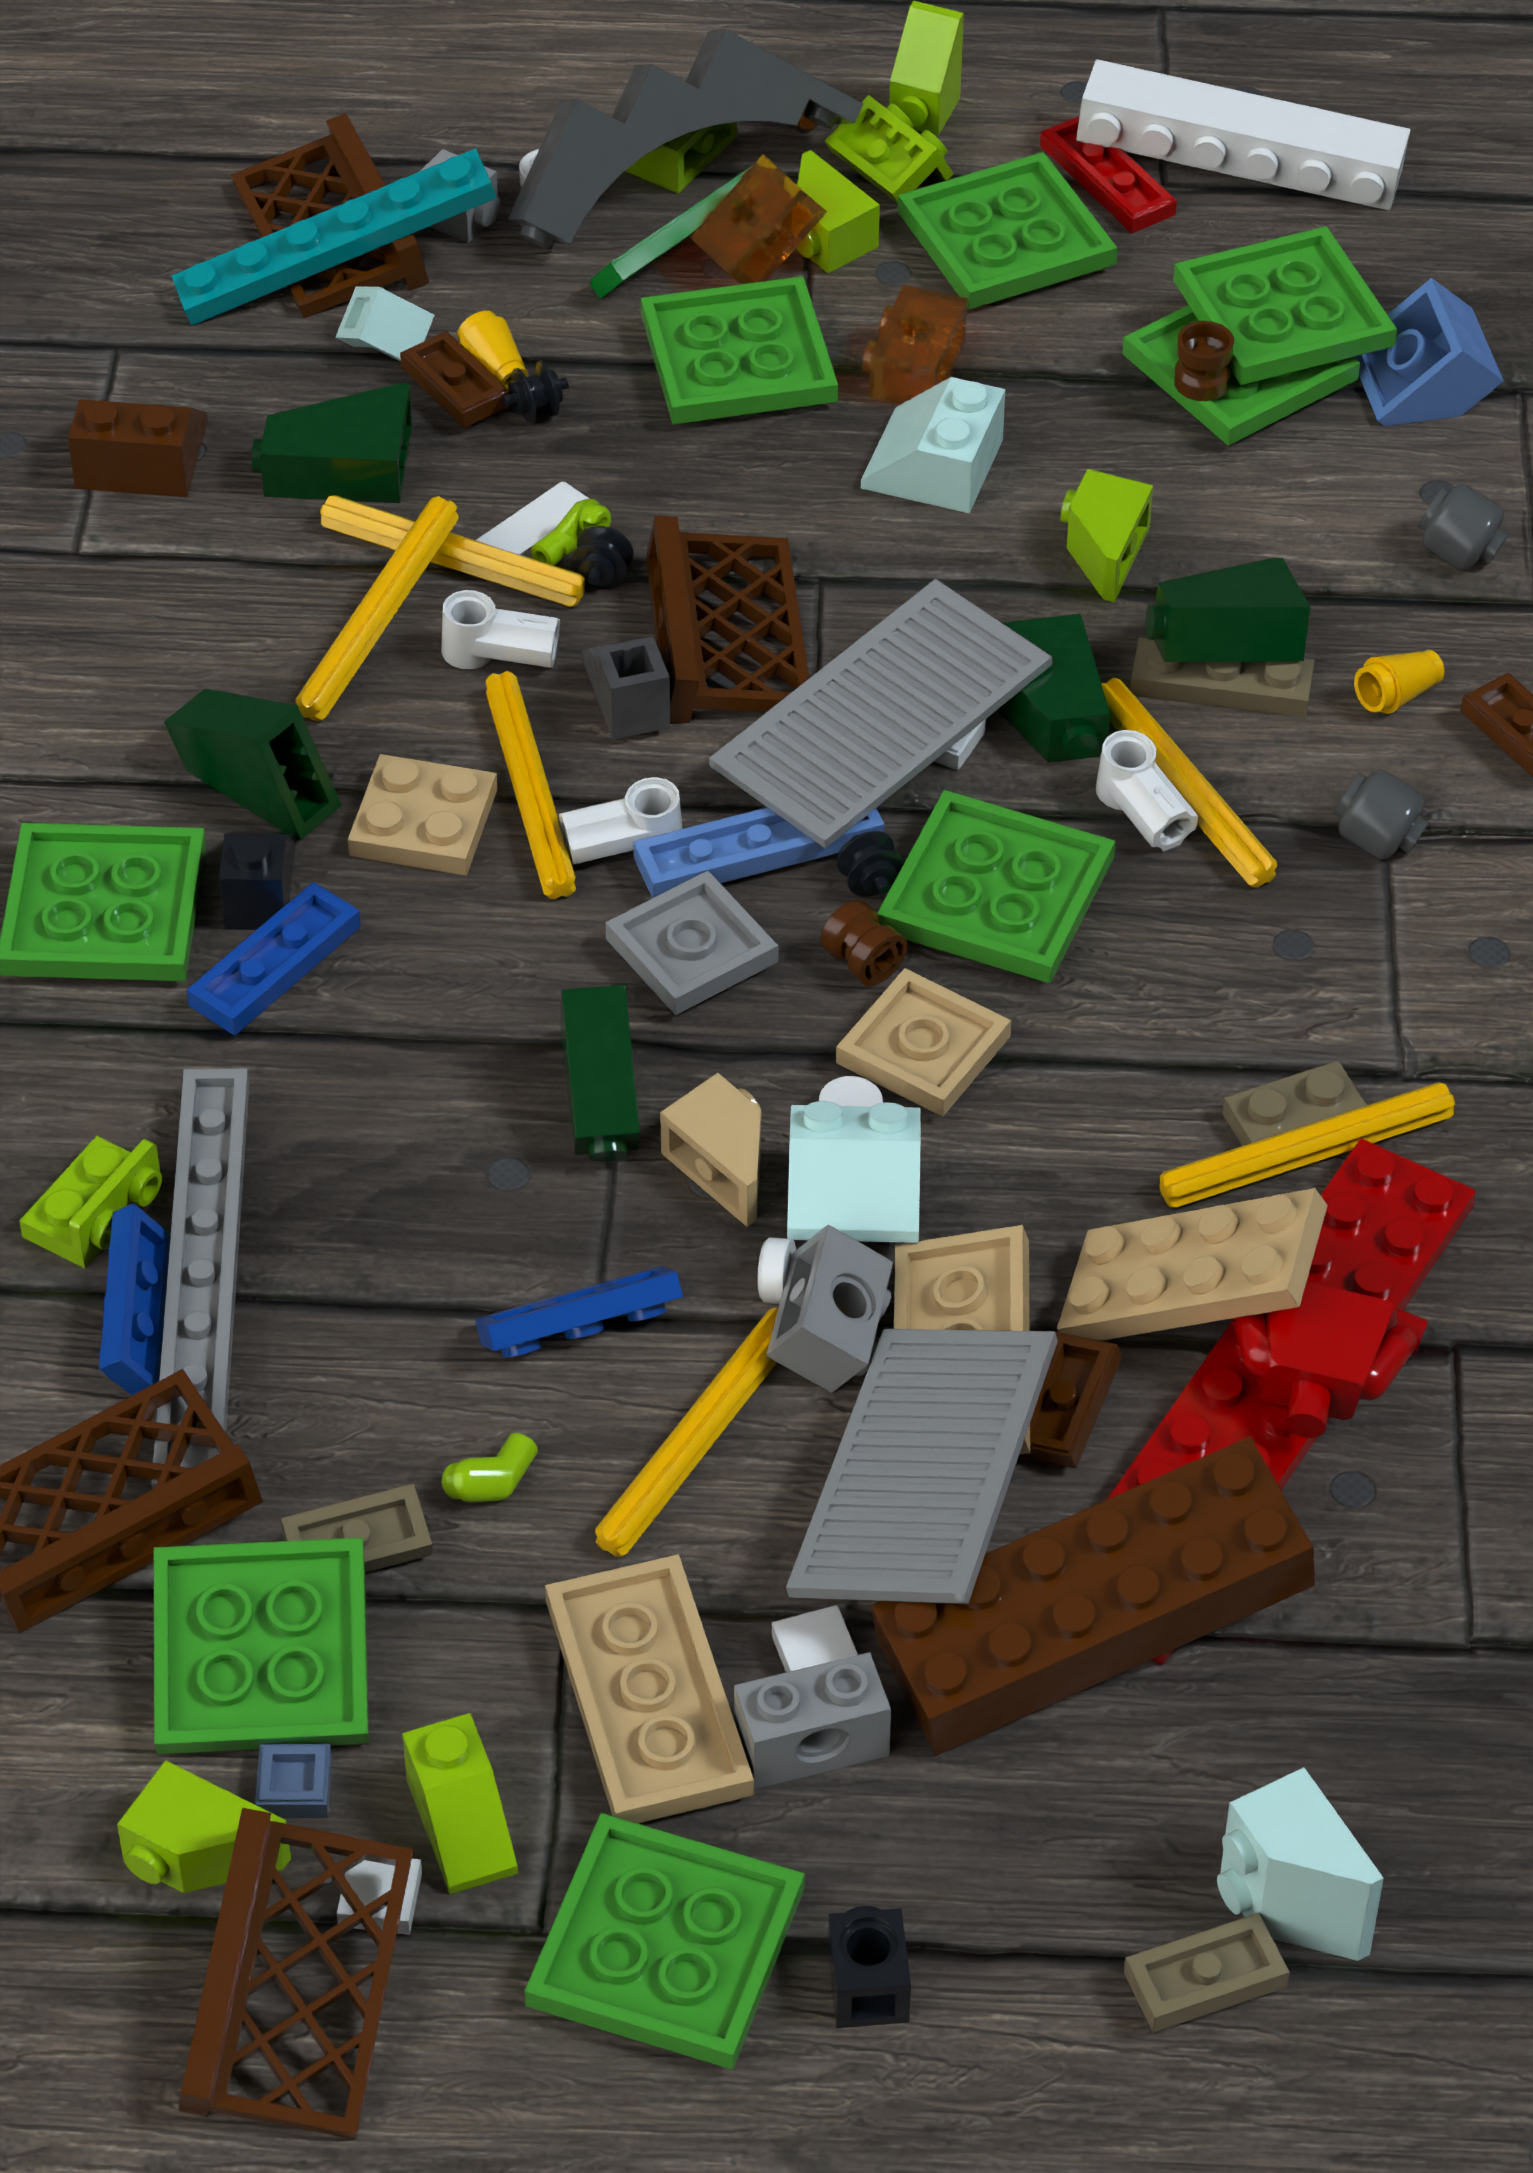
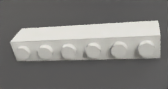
[1076,59,1411,211]

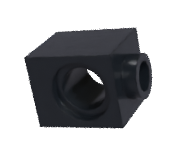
[828,1906,911,2028]

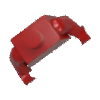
[1231,1282,1428,1438]

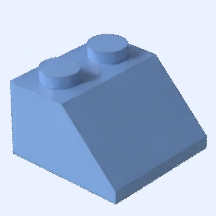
[1354,278,1504,426]

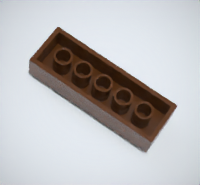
[871,1436,1315,1756]

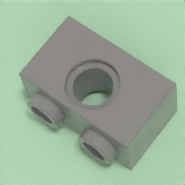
[766,1224,893,1393]
[734,1652,891,1790]

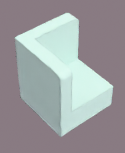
[335,286,435,362]

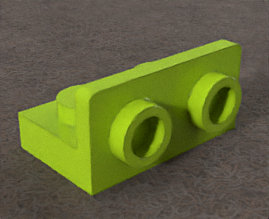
[824,95,954,204]
[19,1136,162,1269]

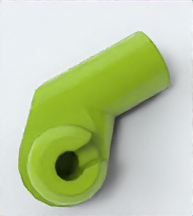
[531,499,611,566]
[442,1433,538,1503]

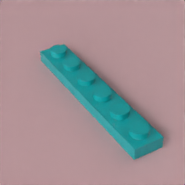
[171,148,497,326]

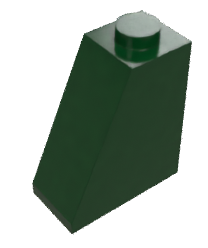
[252,383,413,503]
[1146,558,1310,662]
[997,614,1110,763]
[164,689,342,840]
[560,985,640,1162]

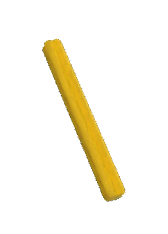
[320,495,585,608]
[296,496,459,722]
[485,671,576,900]
[1101,678,1277,888]
[1159,1082,1455,1208]
[595,1307,779,1557]

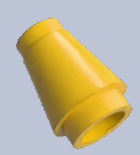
[457,311,529,389]
[1354,650,1444,714]

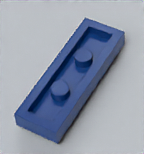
[187,882,361,1036]
[99,1203,171,1395]
[475,1266,683,1357]

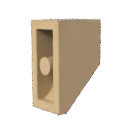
[660,1073,762,1227]

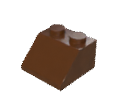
[68,399,208,497]

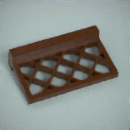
[231,113,429,318]
[646,515,809,723]
[0,1369,263,1634]
[178,1808,414,2140]

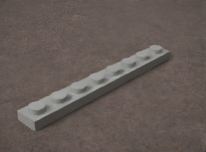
[151,1068,249,1489]

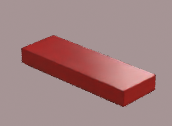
[1040,116,1177,234]

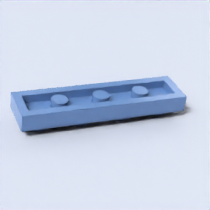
[633,807,885,898]

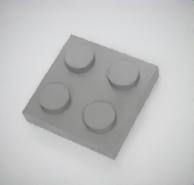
[605,870,779,1015]

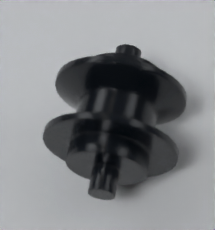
[502,361,569,423]
[570,526,634,589]
[837,831,905,897]

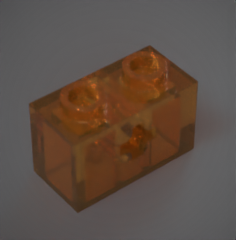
[690,154,827,284]
[862,285,967,405]

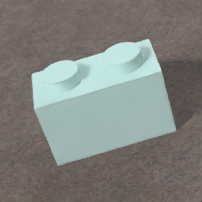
[861,377,1005,514]
[787,1101,921,1243]
[1217,1767,1384,1961]

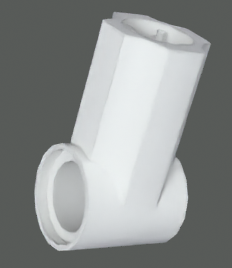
[441,590,560,669]
[1096,730,1198,852]
[559,777,682,865]

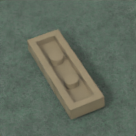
[1130,637,1315,718]

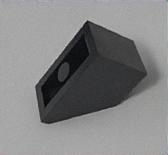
[219,831,296,930]

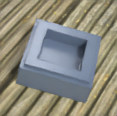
[255,1744,332,1818]

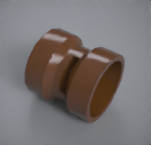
[1174,321,1234,401]
[820,900,908,986]

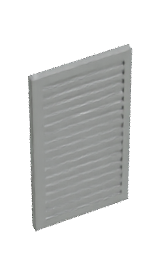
[709,579,1052,849]
[786,1329,1058,1604]

